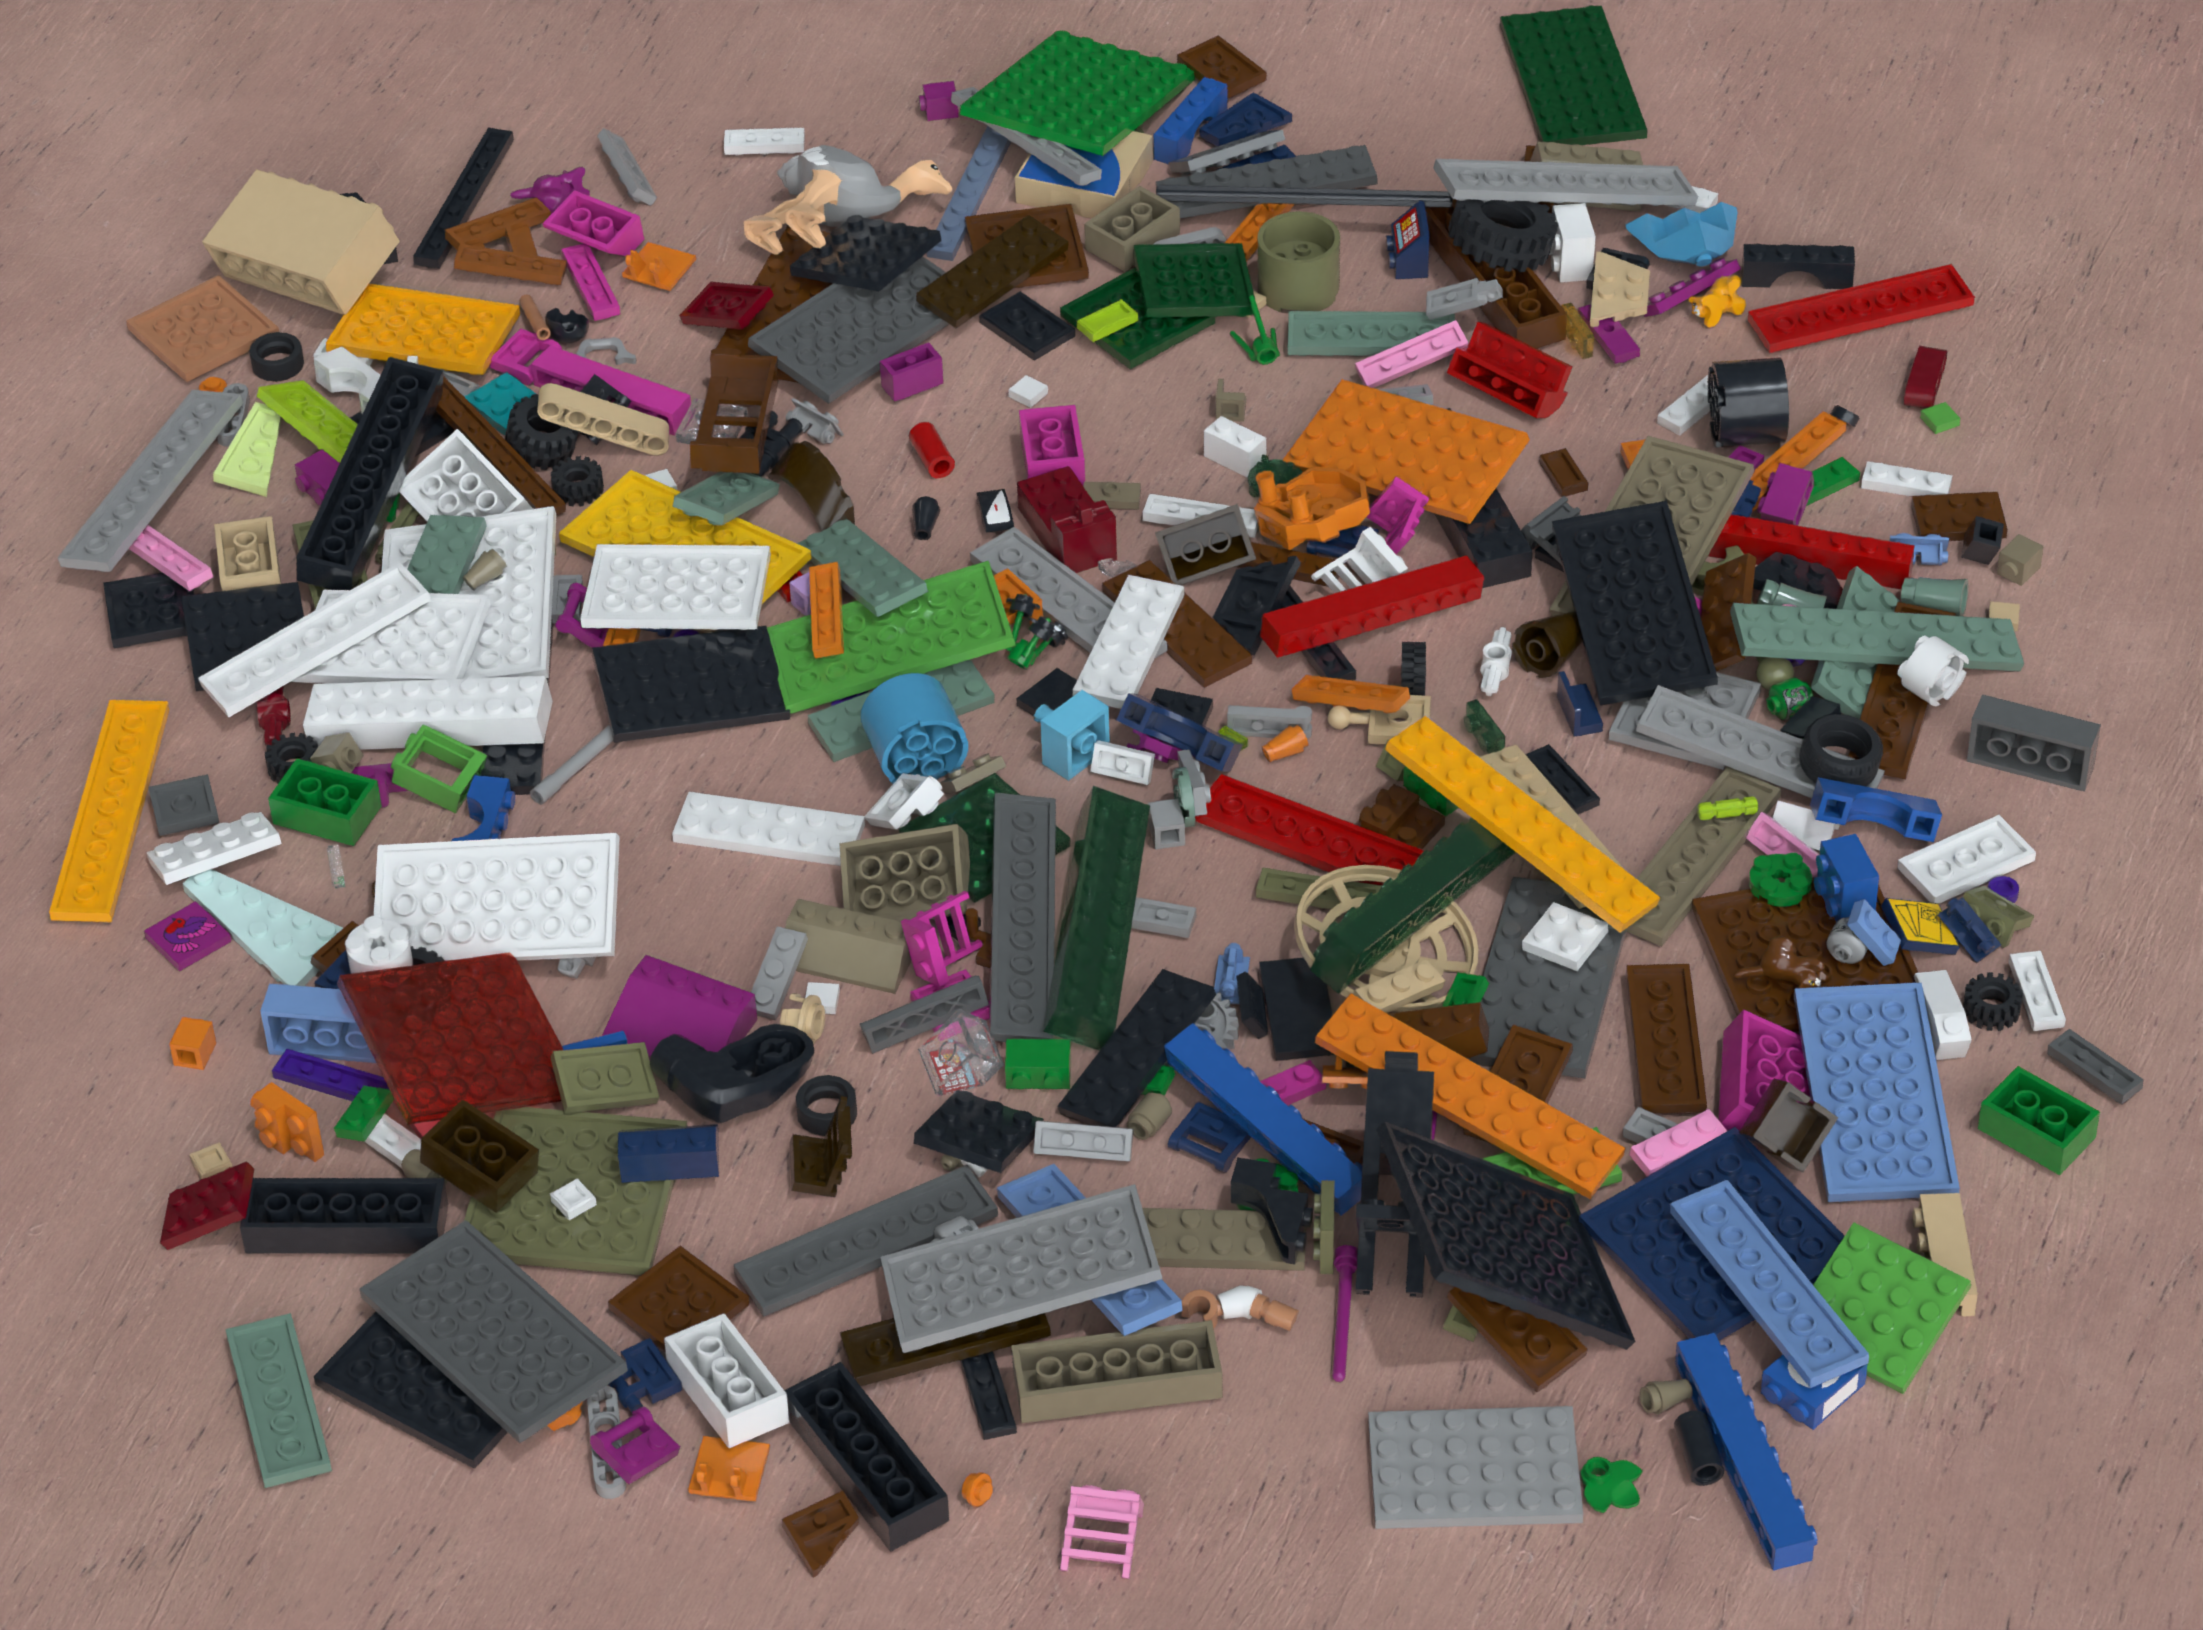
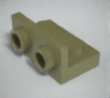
[1963,886,2034,948]

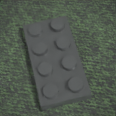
[1168,130,1286,176]

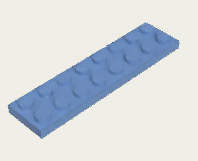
[997,1164,1183,1336]
[1670,1180,1869,1388]

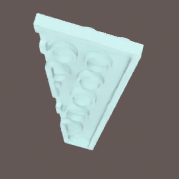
[183,869,343,986]

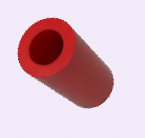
[909,422,955,478]

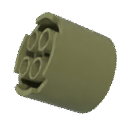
[1258,211,1340,312]

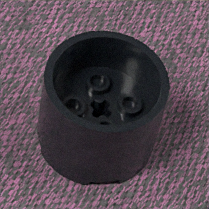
[1707,358,1789,447]

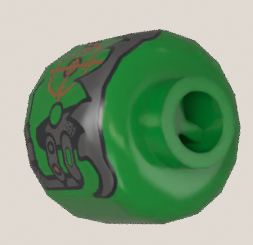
[1766,677,1813,721]

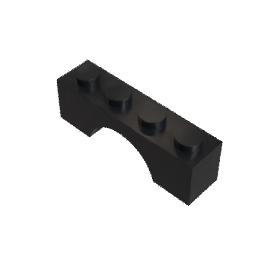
[1742,243,1855,289]

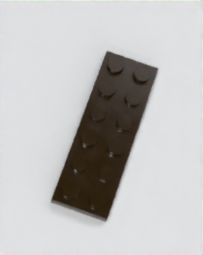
[916,215,1069,328]
[840,1313,1051,1386]

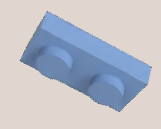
[1847,899,1901,966]

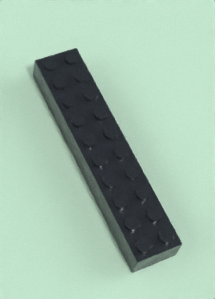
[296,357,443,590]

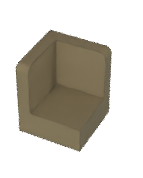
[1216,378,1246,422]

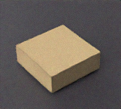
[1989,601,2020,631]
[190,1142,232,1179]

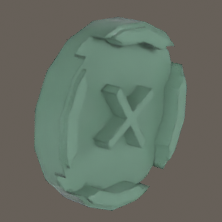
[1172,767,1195,827]

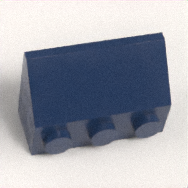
[618,1124,719,1183]

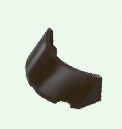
[768,441,855,531]

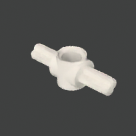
[1480,627,1512,696]

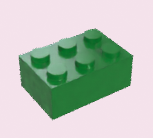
[268,759,382,846]
[1978,1066,2100,1175]

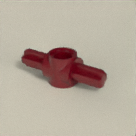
[257,686,291,745]

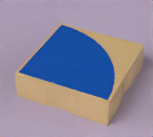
[1015,131,1153,219]

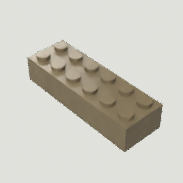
[1011,1320,1223,1423]

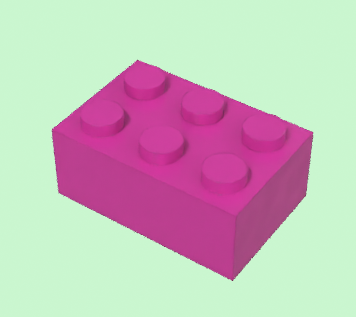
[1019,405,1085,485]

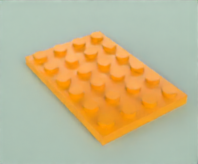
[326,283,520,375]

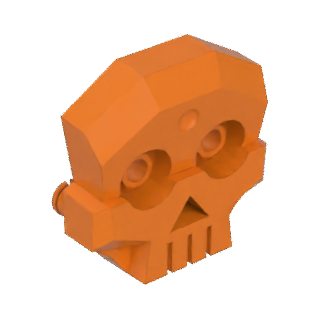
[1254,468,1370,550]

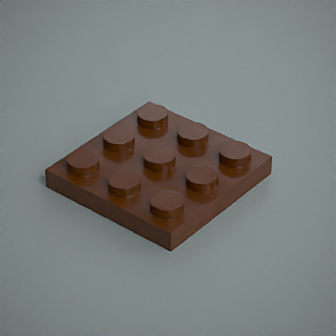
[608,1245,750,1353]

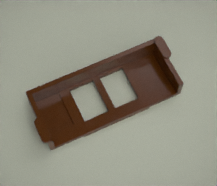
[690,348,778,474]

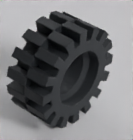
[551,456,604,507]
[1401,642,1426,696]
[265,732,318,784]
[1963,972,2023,1031]

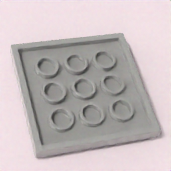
[1609,672,1761,770]

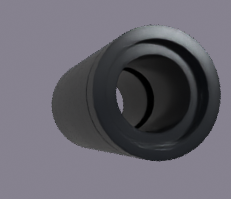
[1674,1411,1724,1486]

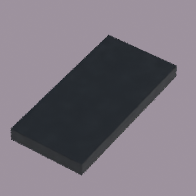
[1259,956,1335,1061]

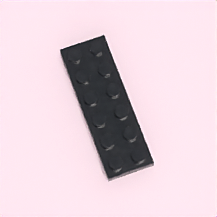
[1057,969,1216,1127]

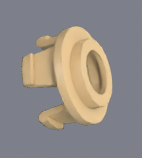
[780,993,825,1045]

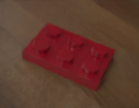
[679,282,774,330]
[160,1161,254,1250]

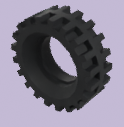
[1448,199,1559,272]

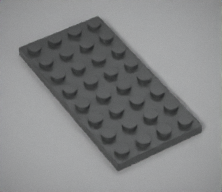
[748,256,949,404]
[1469,877,1627,1079]
[359,1220,628,1443]

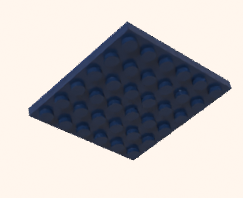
[1579,1127,1845,1341]

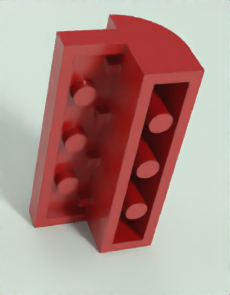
[1447,322,1573,418]

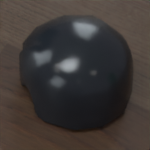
[545,308,589,343]

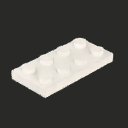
[147,812,281,885]
[1898,815,2036,904]

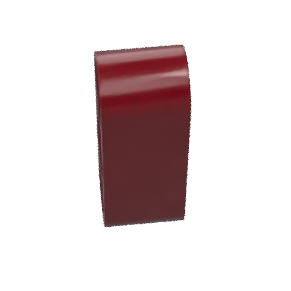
[1904,345,1947,409]

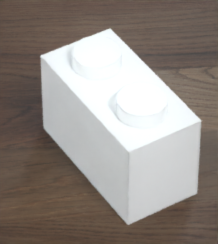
[1204,416,1266,479]

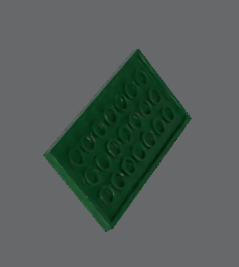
[1500,5,1648,146]

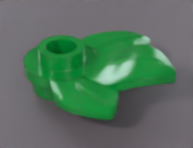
[1581,1457,1643,1513]

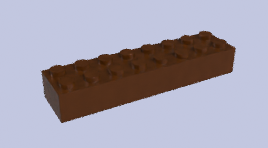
[1425,199,1567,348]

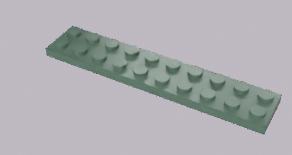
[1730,603,2024,671]

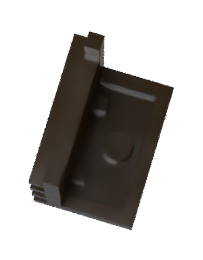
[789,1096,852,1197]

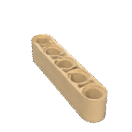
[537,383,669,456]

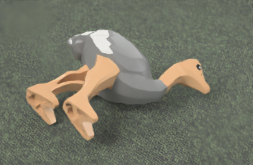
[744,145,952,255]

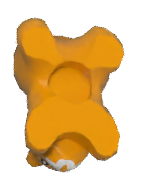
[1689,275,1746,328]

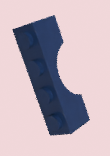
[1116,693,1243,772]

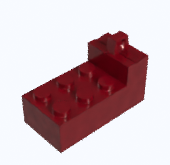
[1017,466,1117,573]

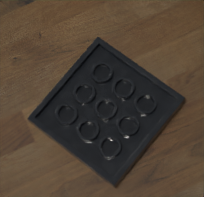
[789,215,942,292]
[181,582,304,691]

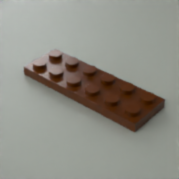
[1102,560,1252,688]
[1626,964,1707,1114]

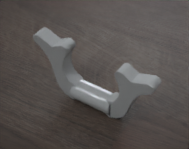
[576,337,636,365]

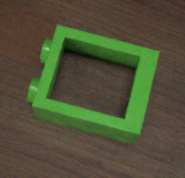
[391,724,487,813]

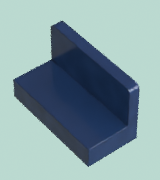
[1557,671,1603,737]

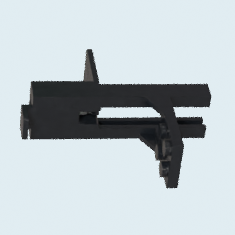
[1356,1051,1435,1298]

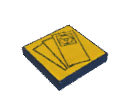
[1881,898,1960,955]

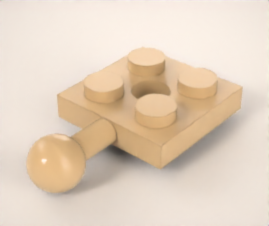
[1328,695,1431,744]

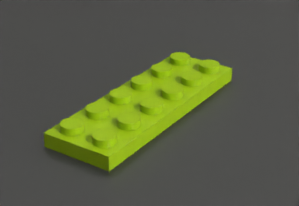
[257,380,358,463]

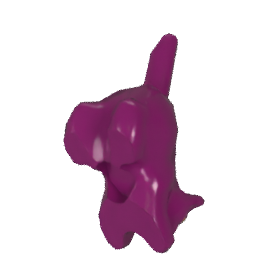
[510,166,590,214]

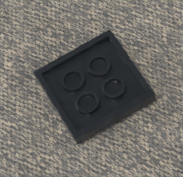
[103,573,195,648]
[913,1090,1044,1173]

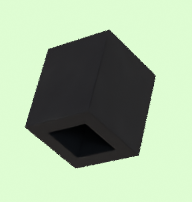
[1961,516,2004,565]

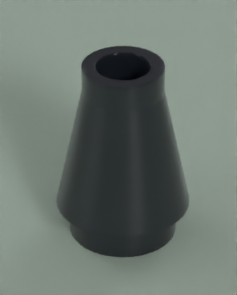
[912,496,940,540]

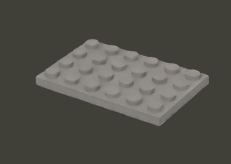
[1368,1406,1583,1529]

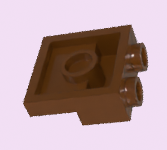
[1359,784,1445,849]

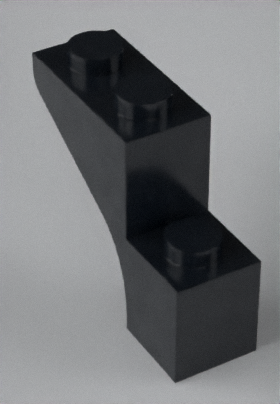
[1231,1157,1313,1265]

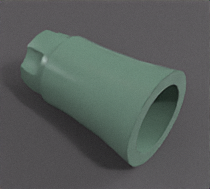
[1901,577,1969,616]
[1757,579,1827,608]

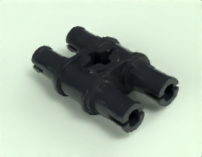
[739,411,803,477]

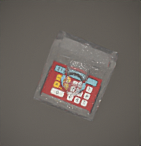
[918,1009,1004,1096]

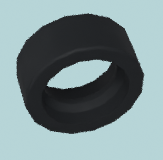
[249,332,304,382]
[796,1075,857,1136]

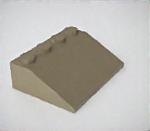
[839,824,970,922]

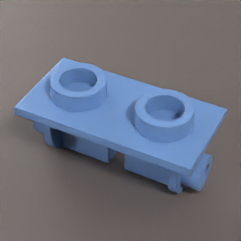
[1889,533,1949,565]
[1214,943,1250,1004]

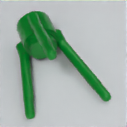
[1230,295,1280,364]

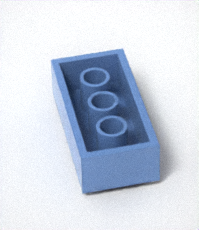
[260,984,401,1064]

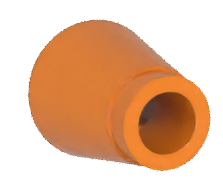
[1262,725,1309,762]

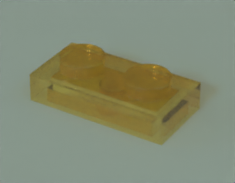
[1561,303,1594,359]

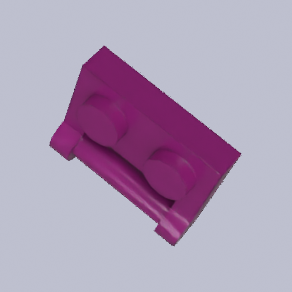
[556,583,609,648]
[590,1406,681,1484]

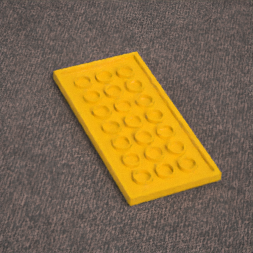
[559,470,812,605]

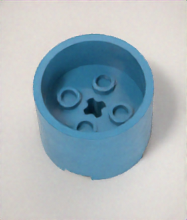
[861,673,969,784]

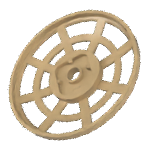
[1294,865,1479,1013]

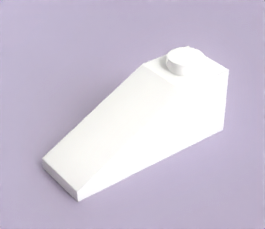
[1914,970,1972,1060]

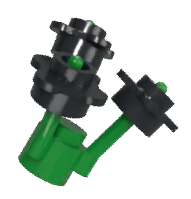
[1005,594,1068,670]

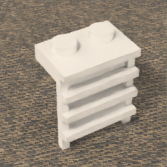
[1311,527,1408,593]

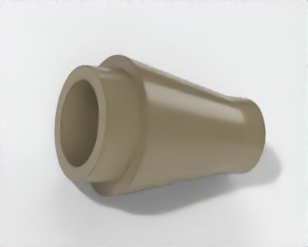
[463,549,507,590]
[1639,1379,1692,1415]

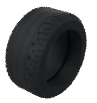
[1799,714,1883,786]

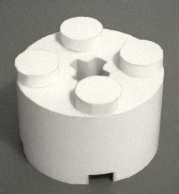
[1898,635,1969,706]
[345,916,413,991]

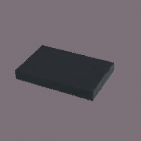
[979,291,1076,361]

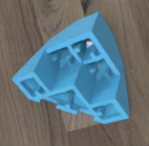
[1625,202,1738,267]

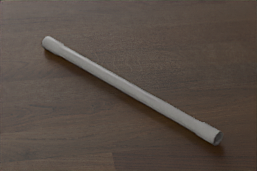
[530,629,734,805]

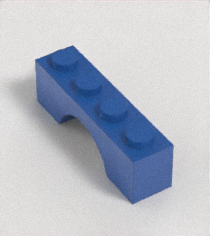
[1154,77,1228,164]
[451,775,515,841]
[1810,777,1942,842]

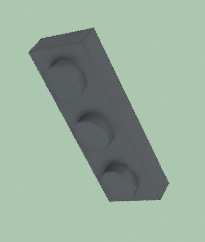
[2047,1029,2144,1105]

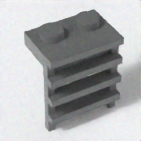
[1521,496,1582,565]

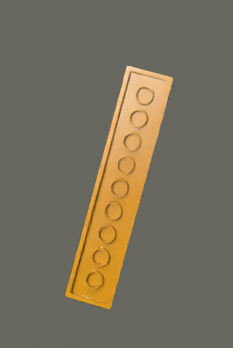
[49,700,170,922]
[1385,716,1660,933]

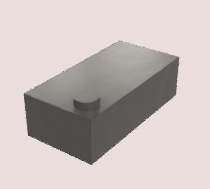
[1967,694,2101,792]

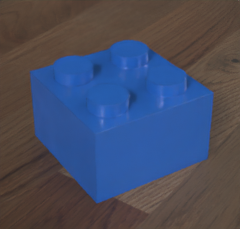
[1814,834,1879,922]

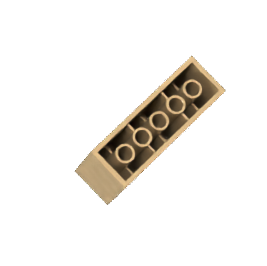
[202,169,400,315]

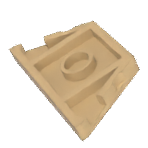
[1590,251,1650,327]

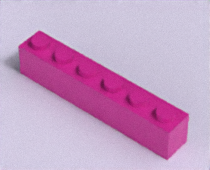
[531,345,692,436]

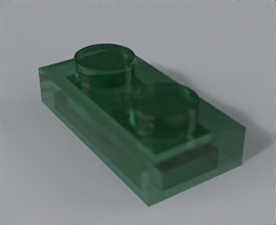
[1464,699,1505,754]

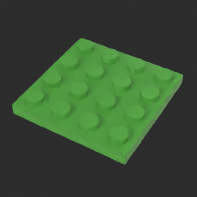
[1813,1222,1971,1394]

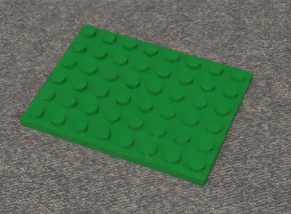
[960,30,1196,156]

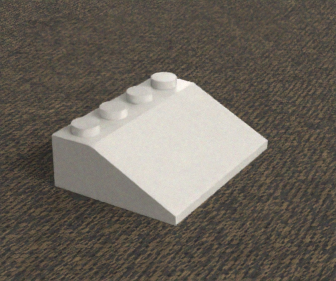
[399,429,533,521]

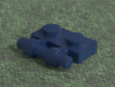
[608,1338,682,1413]

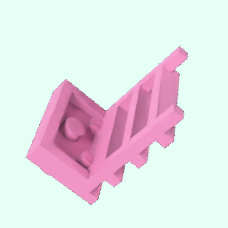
[1060,1485,1144,1579]

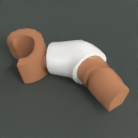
[1181,1286,1299,1331]

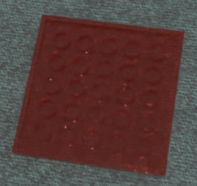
[337,952,563,1125]

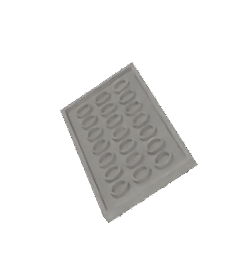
[880,1184,1163,1353]

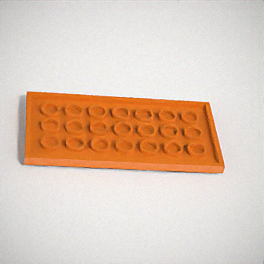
[1282,379,1530,524]

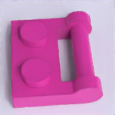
[490,328,562,386]

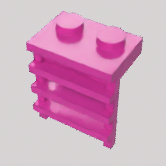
[1367,477,1429,555]
[901,891,983,987]

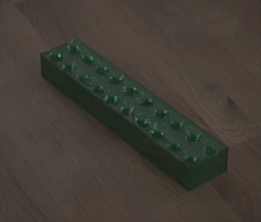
[1043,786,1150,1051]
[1310,817,1516,994]

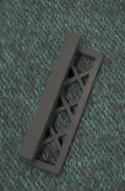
[860,975,989,1054]

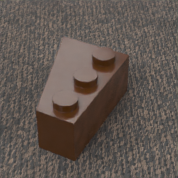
[1389,1002,1489,1059]

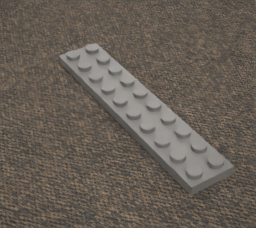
[1433,159,1699,207]
[58,390,243,572]

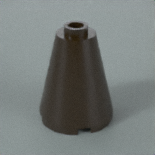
[1512,611,1582,678]

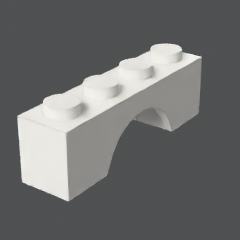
[314,347,380,414]

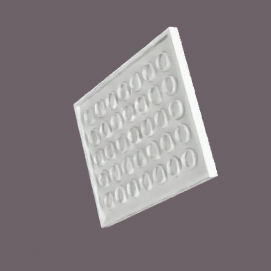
[381,506,556,679]

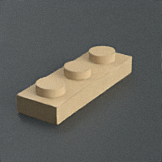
[1353,959,1446,1013]

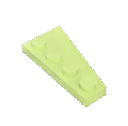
[213,402,282,497]

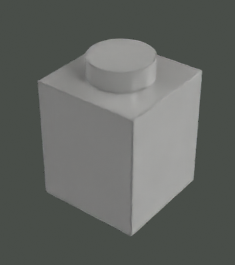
[1148,798,1185,850]

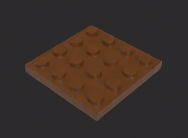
[965,203,1089,288]

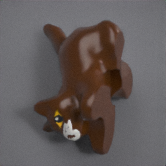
[1734,936,1828,988]

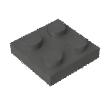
[148,774,219,836]

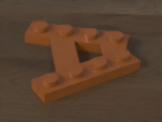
[445,197,567,285]

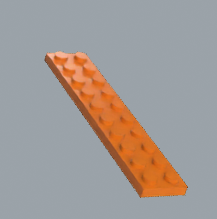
[1315,994,1625,1199]

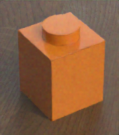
[169,1017,217,1070]

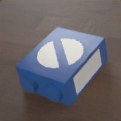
[1761,1355,1868,1430]

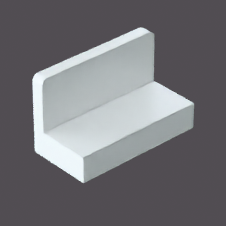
[1773,801,1840,851]

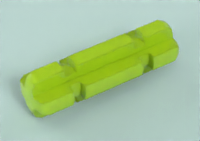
[1697,796,1758,820]

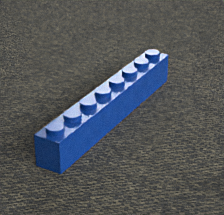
[1164,1023,1363,1216]
[1675,1333,1818,1571]

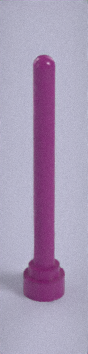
[1332,1245,1358,1382]

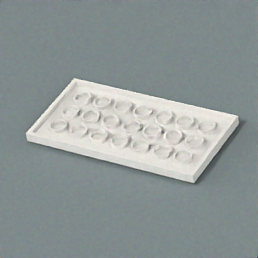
[374,833,620,964]

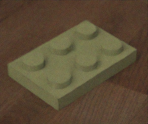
[551,1042,659,1113]

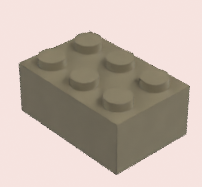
[1084,186,1180,272]

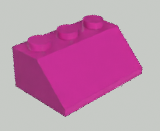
[543,190,644,256]

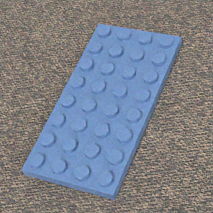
[1794,983,1960,1202]

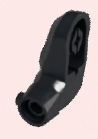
[650,1024,815,1124]

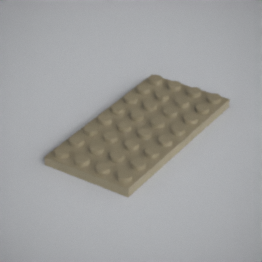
[1549,436,1755,616]

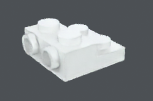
[864,773,944,830]

